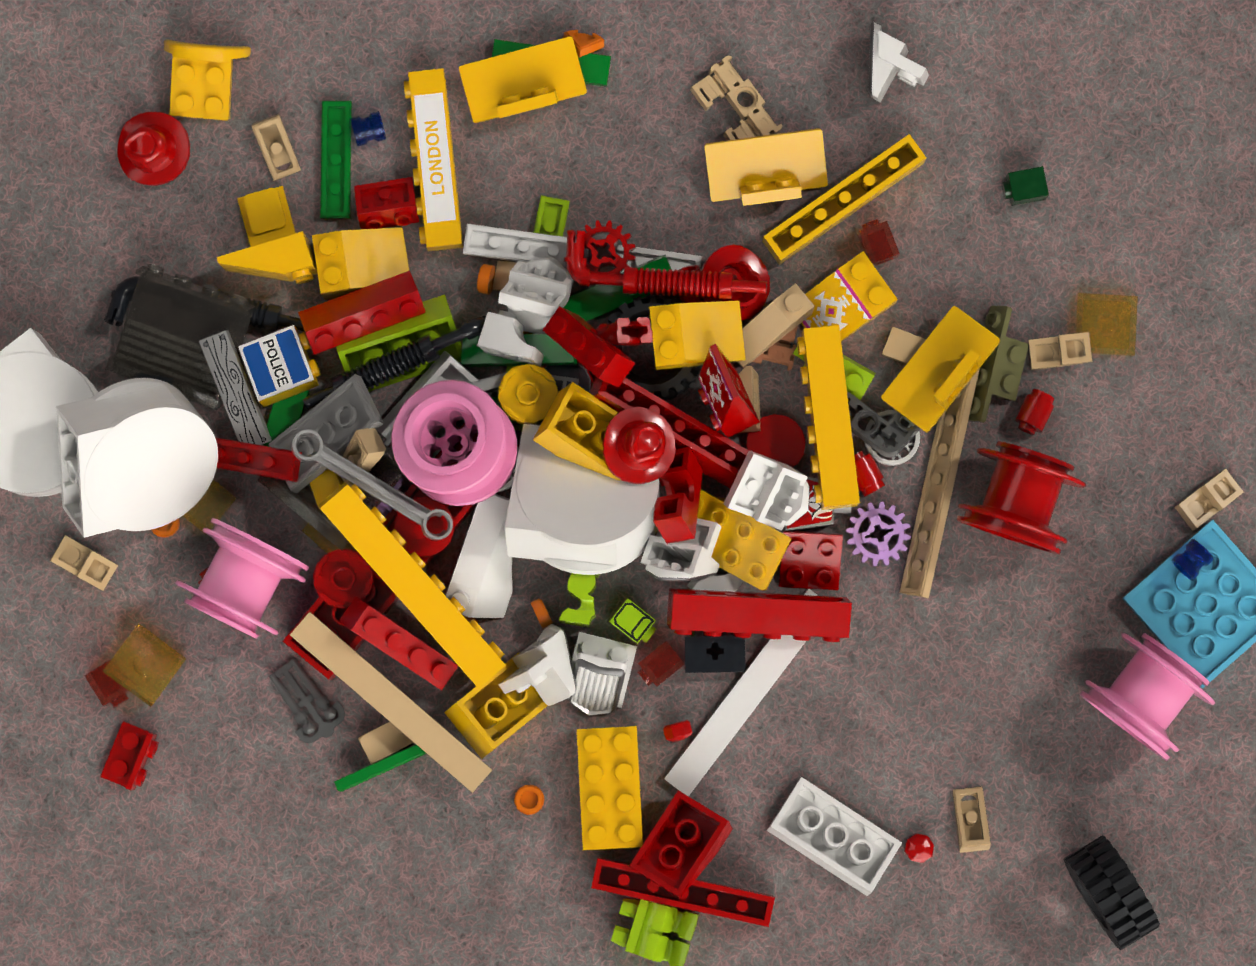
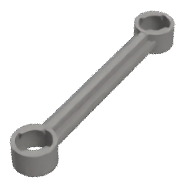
[291,430,453,540]

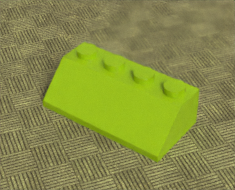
[336,295,462,392]

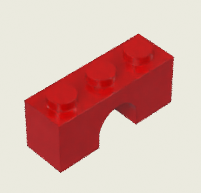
[542,306,635,387]
[653,447,703,544]

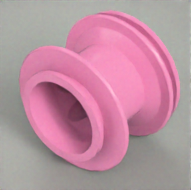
[391,380,517,506]
[175,518,309,639]
[1080,633,1215,761]

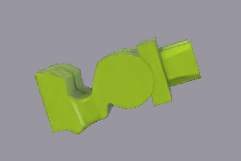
[559,573,600,628]
[611,898,700,966]

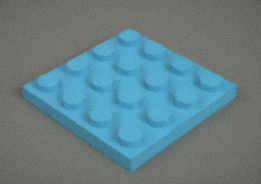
[1122,520,1256,688]

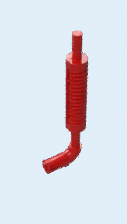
[563,230,767,299]

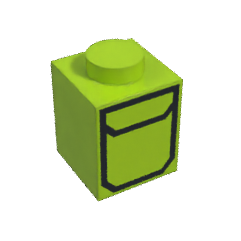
[609,598,657,644]

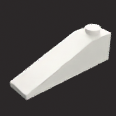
[446,494,513,618]

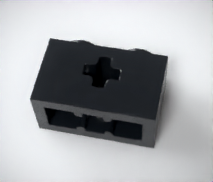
[685,631,746,673]

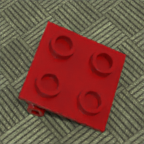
[779,531,843,590]

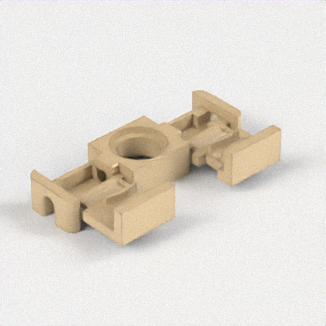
[690,56,782,140]

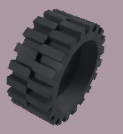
[607,295,701,400]
[1063,835,1160,951]

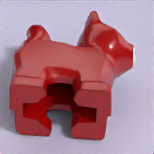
[596,317,653,346]

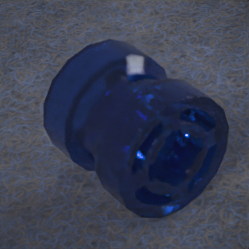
[350,111,386,147]
[1171,539,1214,581]

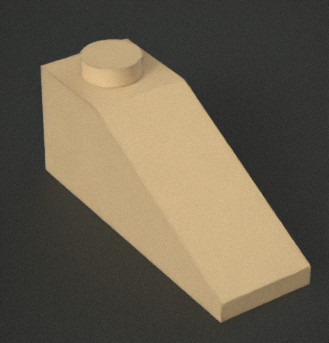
[737,283,814,369]

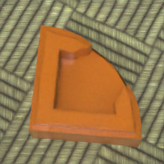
[563,30,605,58]

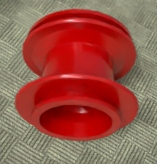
[956,441,1086,555]

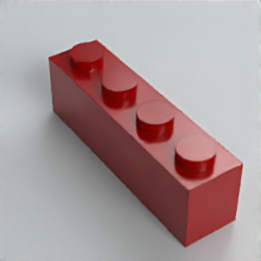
[298,270,426,355]
[339,596,458,691]

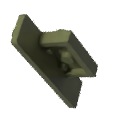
[968,306,1029,423]

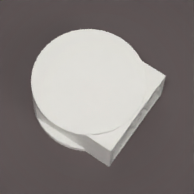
[0,328,98,497]
[56,378,218,538]
[505,424,659,575]

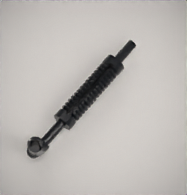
[104,276,305,332]
[303,316,486,409]

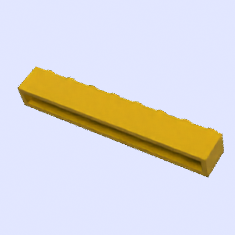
[317,482,506,689]

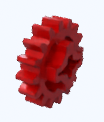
[576,220,636,285]

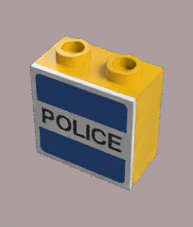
[238,325,321,407]

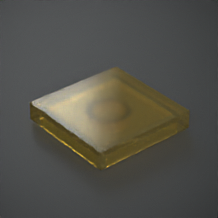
[1075,293,1138,356]
[103,623,186,707]

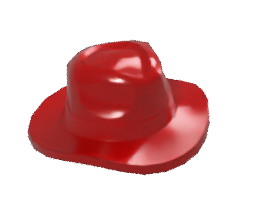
[117,112,190,186]
[700,244,770,320]
[603,407,676,484]

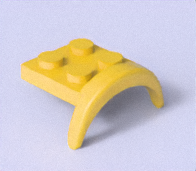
[164,39,251,121]

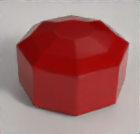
[663,720,693,742]
[904,833,934,863]

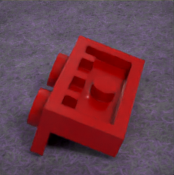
[354,177,419,229]
[100,721,159,791]

